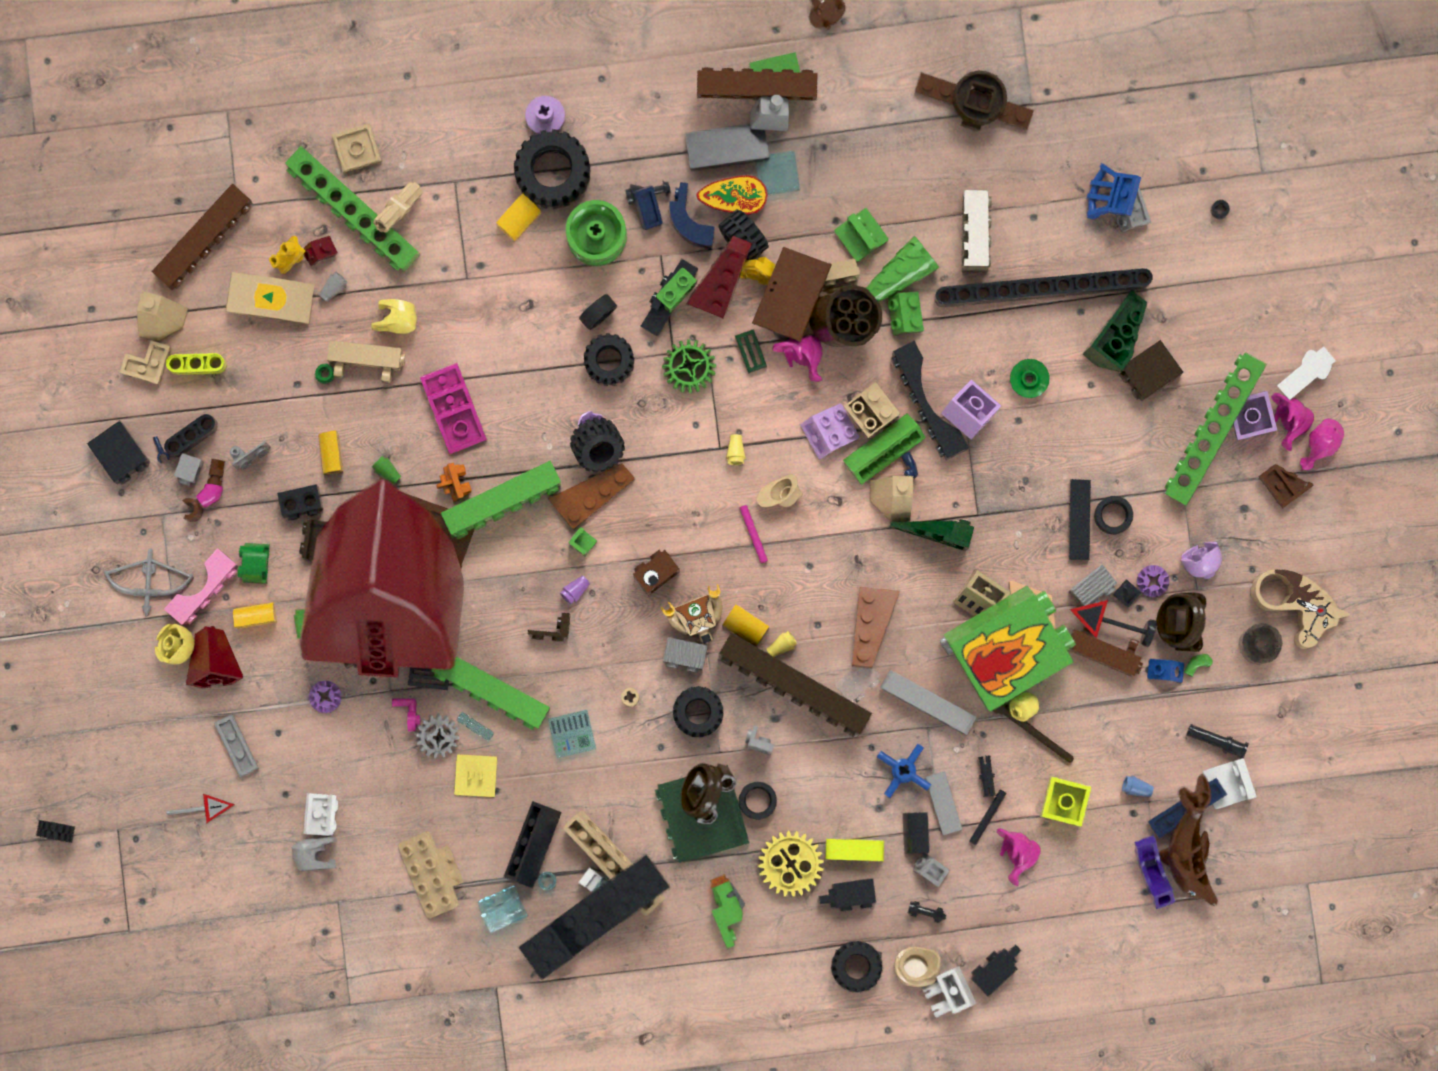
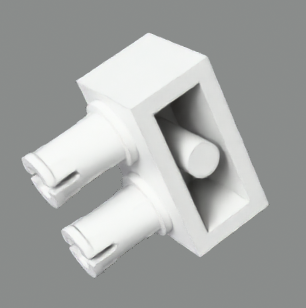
[923,966,977,1018]

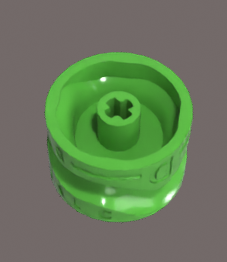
[566,200,627,266]

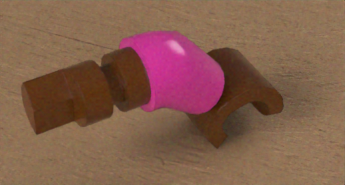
[182,459,225,522]

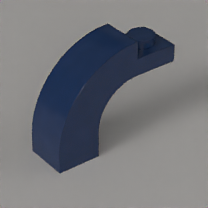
[669,182,715,249]

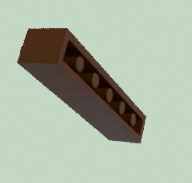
[697,67,818,101]
[151,183,253,290]

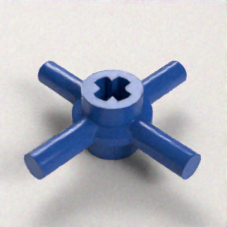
[877,743,932,798]

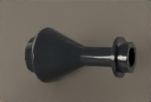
[625,180,671,207]

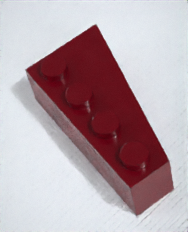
[686,236,752,319]

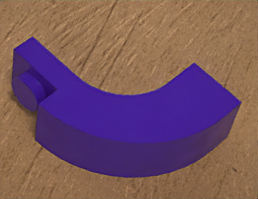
[1134,836,1175,909]

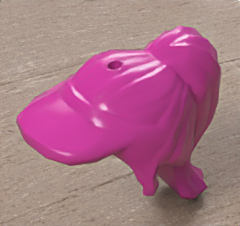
[772,336,823,382]
[1271,393,1314,451]
[1300,418,1344,471]
[996,828,1041,886]

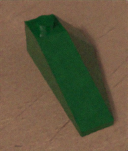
[1082,290,1147,372]
[889,519,974,551]

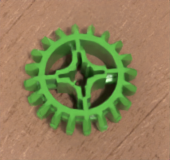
[662,339,716,394]

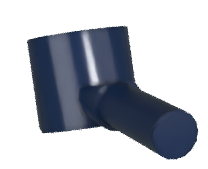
[153,436,170,463]

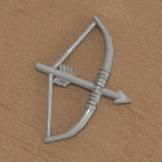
[104,548,194,616]

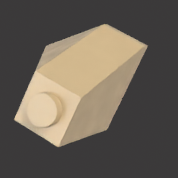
[137,291,188,342]
[870,476,913,521]

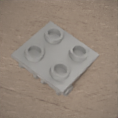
[230,441,271,470]

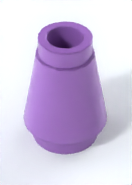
[560,575,590,605]

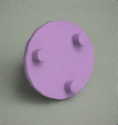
[525,96,565,134]

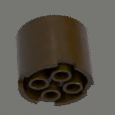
[809,286,882,347]

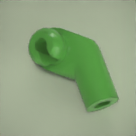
[1184,654,1213,677]

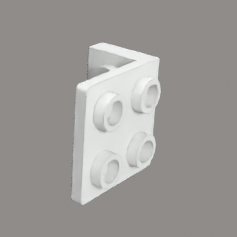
[1202,758,1256,809]

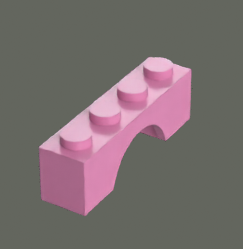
[164,548,238,626]

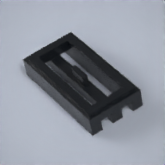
[408,667,449,691]

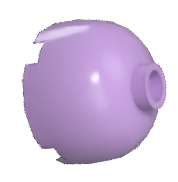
[1181,542,1222,579]

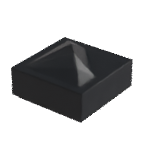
[1113,579,1141,608]

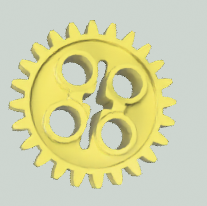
[758,831,824,897]

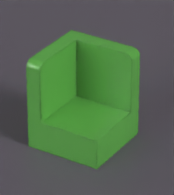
[568,527,597,557]

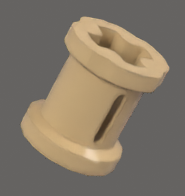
[621,688,639,707]

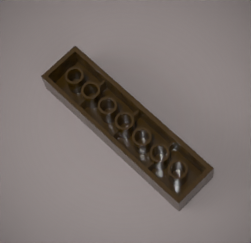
[719,633,873,737]

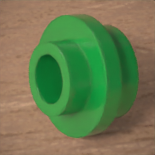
[315,364,335,384]

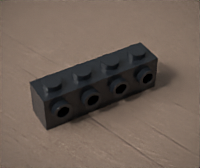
[503,801,562,888]

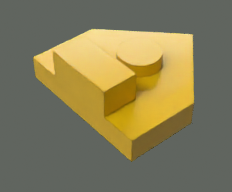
[740,257,776,285]

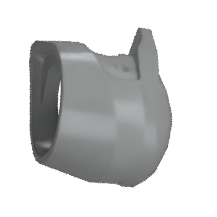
[291,837,337,871]

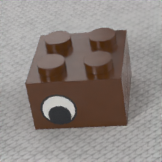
[633,550,680,596]

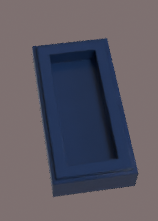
[633,185,663,230]

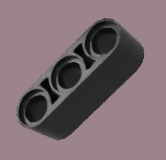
[164,414,218,457]

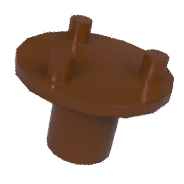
[809,0,846,30]

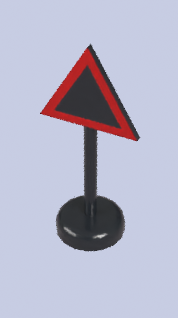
[1069,600,1157,647]

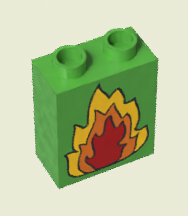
[944,585,1076,712]

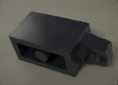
[818,878,877,912]
[970,944,1022,997]

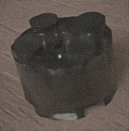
[1239,623,1283,665]

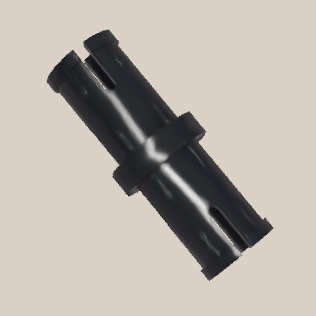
[978,755,996,797]

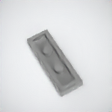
[214,714,259,777]
[925,771,962,835]

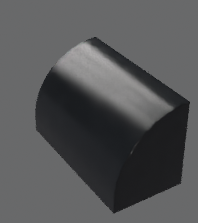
[902,812,930,854]

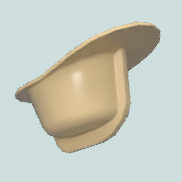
[757,474,803,508]

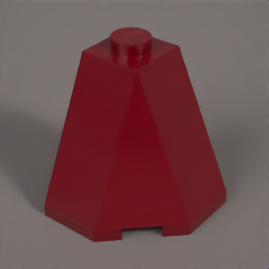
[186,626,243,688]

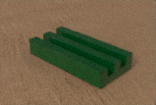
[735,329,767,374]

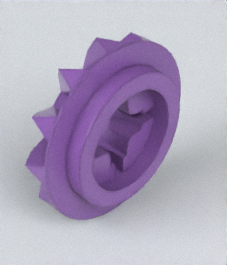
[1137,565,1169,597]
[309,680,341,713]

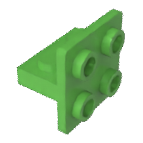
[834,208,889,262]

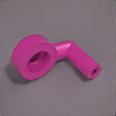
[392,698,421,732]

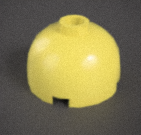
[155,624,194,665]

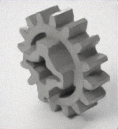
[415,713,460,758]

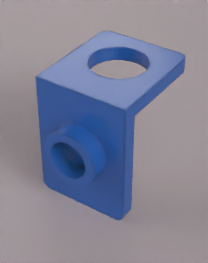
[1147,659,1185,683]

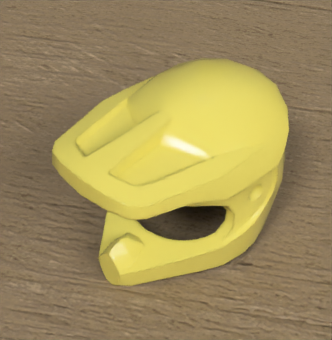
[371,299,417,334]

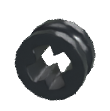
[1211,200,1230,219]

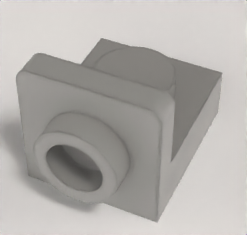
[913,853,949,887]

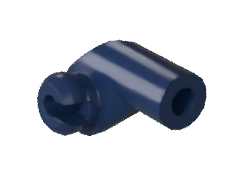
[901,452,918,479]

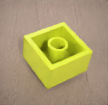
[1040,777,1091,827]

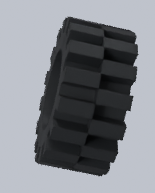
[36,820,75,843]

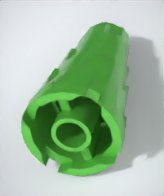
[866,236,939,302]

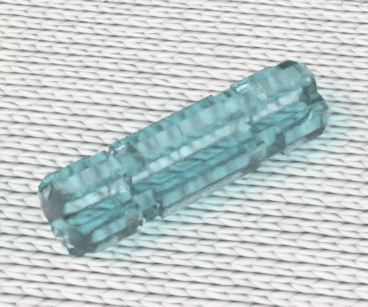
[457,712,494,741]

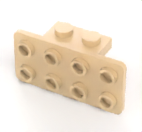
[398,831,463,918]

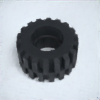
[718,209,769,260]
[584,333,634,386]
[570,417,625,473]
[673,686,723,738]
[831,941,883,993]

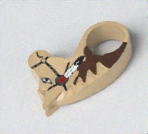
[1251,570,1350,649]

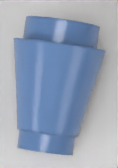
[1122,775,1154,797]

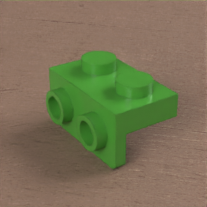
[888,292,924,336]

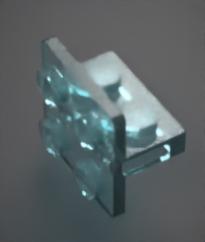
[478,885,528,933]

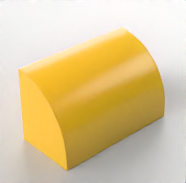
[496,193,541,241]
[318,430,344,475]
[233,602,277,629]
[722,604,769,646]

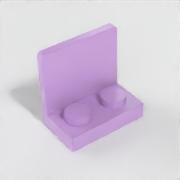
[800,403,859,459]

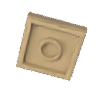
[332,123,382,173]

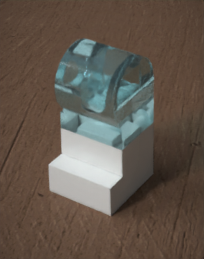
[578,868,607,892]

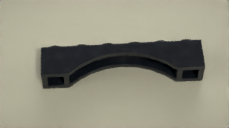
[891,341,969,460]

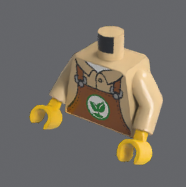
[660,584,723,645]

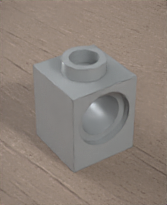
[174,453,204,486]

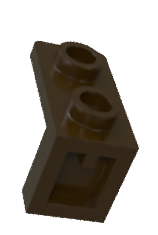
[527,613,571,642]

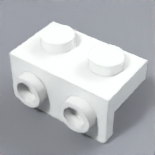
[303,793,338,836]

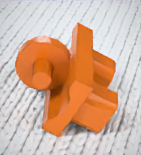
[436,462,472,502]

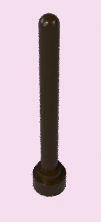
[992,702,1074,763]

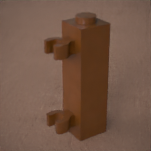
[1068,626,1143,677]

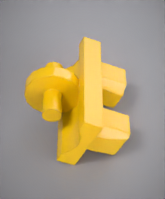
[269,236,305,274]

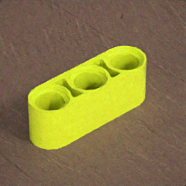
[166,353,227,375]
[825,839,885,861]

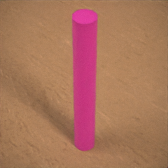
[739,505,768,564]

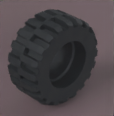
[514,129,591,209]

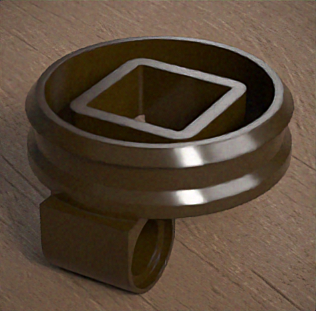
[953,70,1007,132]
[1156,592,1207,652]
[681,763,737,824]

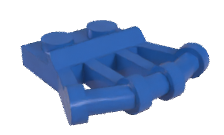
[1086,163,1141,219]

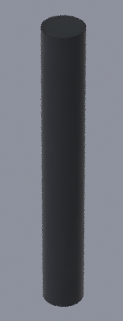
[969,789,1007,845]

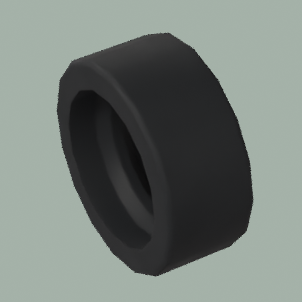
[579,294,617,330]
[1094,496,1134,535]
[739,781,777,820]

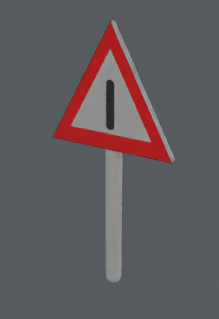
[166,793,235,823]

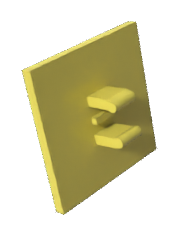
[454,754,497,797]

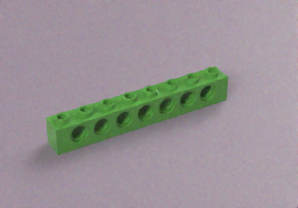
[285,146,420,272]
[1164,352,1267,505]

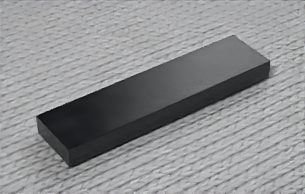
[1069,479,1091,560]

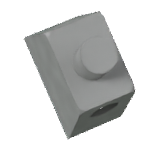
[750,95,789,131]

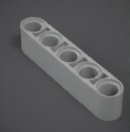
[880,670,976,735]

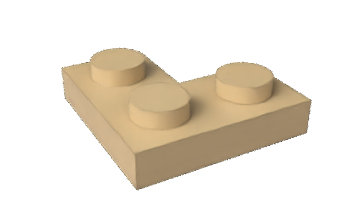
[120,341,171,385]

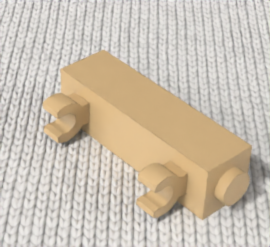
[327,340,406,383]

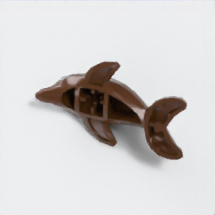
[1158,774,1218,906]

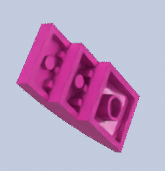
[420,363,487,454]

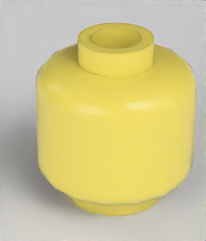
[1009,692,1039,722]

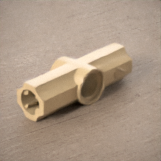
[373,182,423,233]

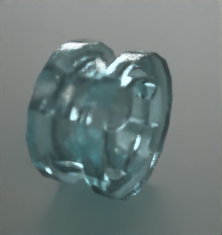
[538,872,557,890]

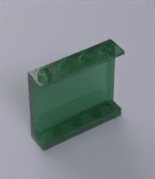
[655,765,749,863]

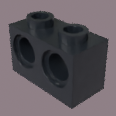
[277,484,324,521]

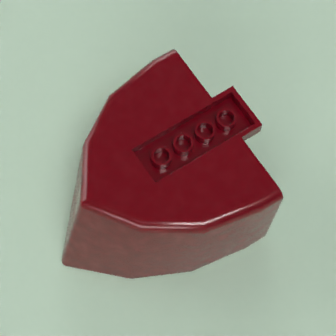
[300,480,464,678]

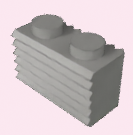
[1069,565,1117,606]
[663,637,708,673]

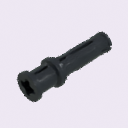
[1186,724,1249,759]

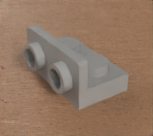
[1116,187,1151,232]
[745,726,774,755]

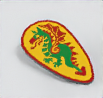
[696,175,768,215]

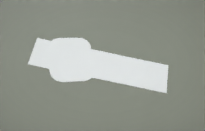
[1277,346,1336,400]

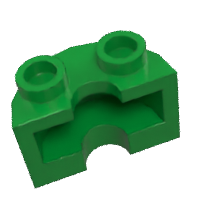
[238,543,270,584]

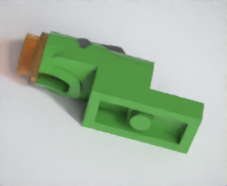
[710,874,745,949]

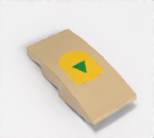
[225,272,314,324]

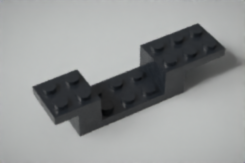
[518,854,670,980]

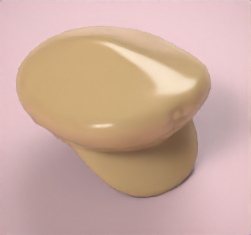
[894,947,941,987]

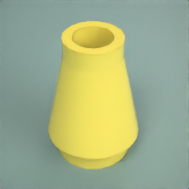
[726,434,746,465]
[767,631,797,657]

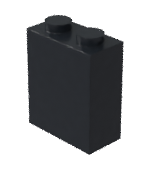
[87,420,150,485]

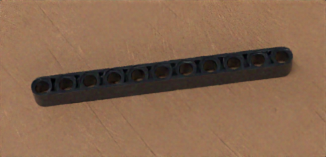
[934,268,1153,307]

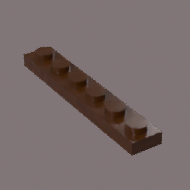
[915,72,1034,130]

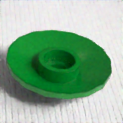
[1010,359,1050,398]

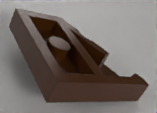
[1258,464,1314,509]

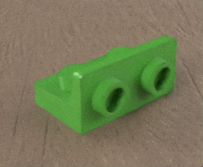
[656,268,697,313]

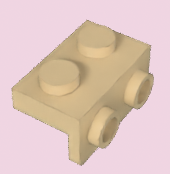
[824,259,860,287]

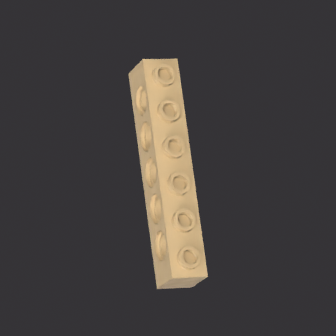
[562,810,665,916]

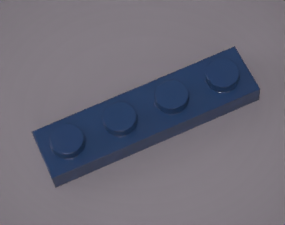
[1148,778,1228,838]

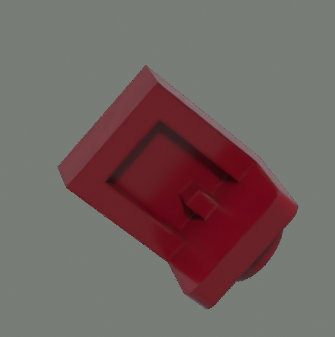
[303,235,338,266]

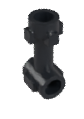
[908,901,947,923]

